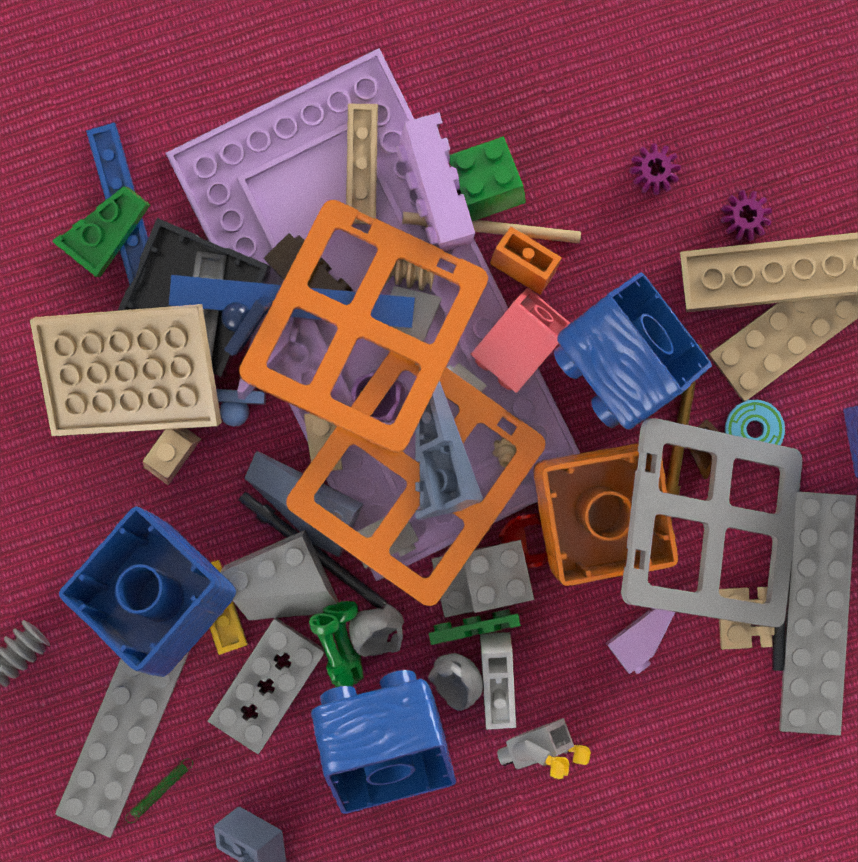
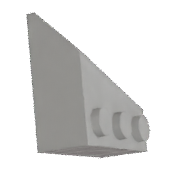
[220,530,339,620]

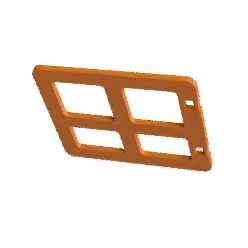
[239,200,488,453]
[286,351,546,606]

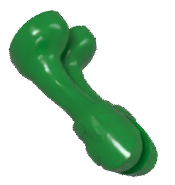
[309,601,364,687]

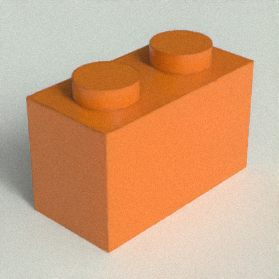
[490,226,562,295]

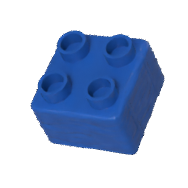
[554,272,712,430]
[59,506,236,677]
[311,670,456,814]

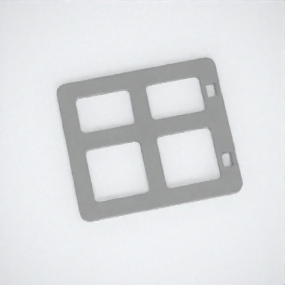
[621,418,802,628]

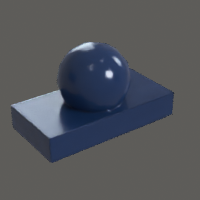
[221,295,273,356]

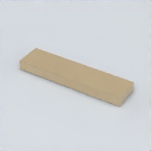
[346,104,378,225]

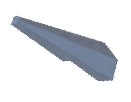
[415,363,483,520]

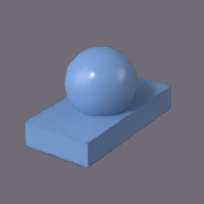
[216,389,266,427]

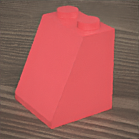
[470,288,570,393]

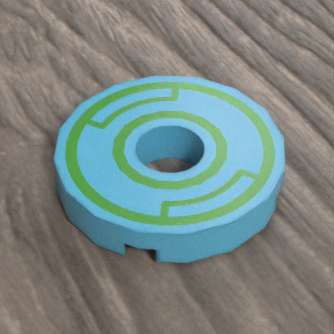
[725,400,785,445]

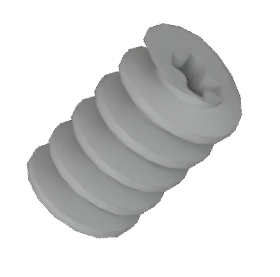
[0,620,50,687]

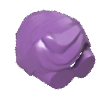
[351,371,409,422]

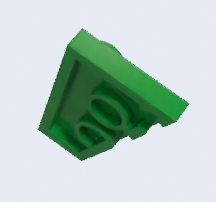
[52,186,151,277]

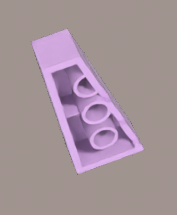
[396,113,475,251]

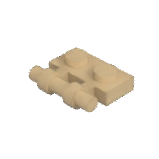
[719,587,775,650]

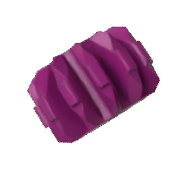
[629,143,681,195]
[721,190,772,241]

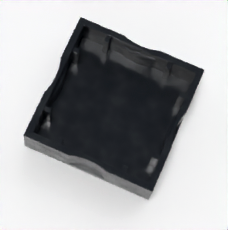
[118,218,271,378]

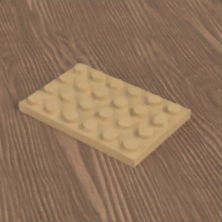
[30,304,222,436]

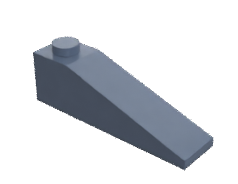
[245,451,363,557]

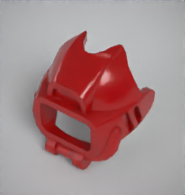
[499,513,548,568]

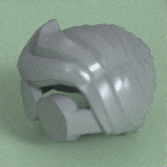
[349,604,404,657]
[428,653,483,711]

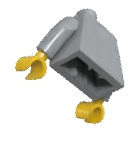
[497,718,591,779]

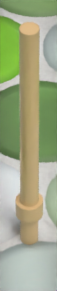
[402,211,581,243]

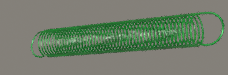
[125,758,193,823]

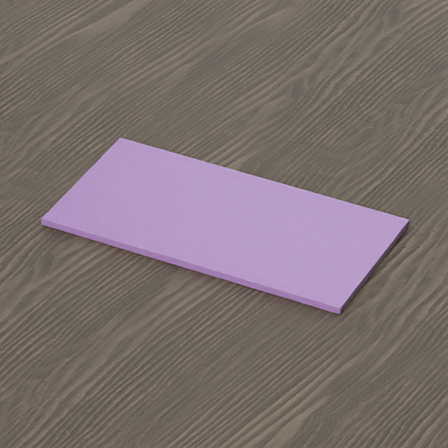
[166,48,580,581]

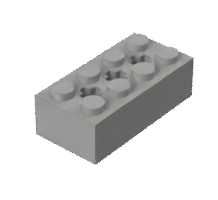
[207,618,325,754]

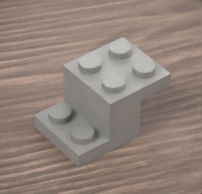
[432,540,534,617]

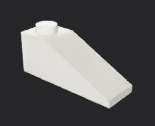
[480,632,516,730]

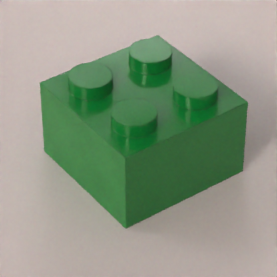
[449,136,526,222]

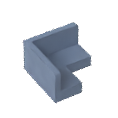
[214,807,286,862]

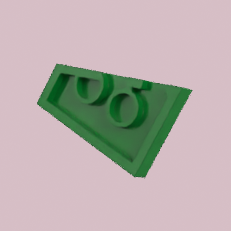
[429,609,521,645]

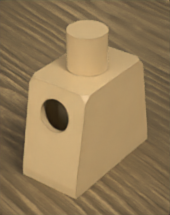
[143,428,201,485]

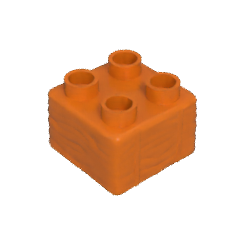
[533,444,678,586]

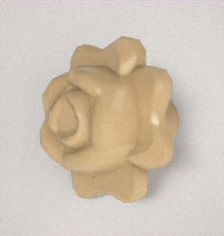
[492,438,516,468]

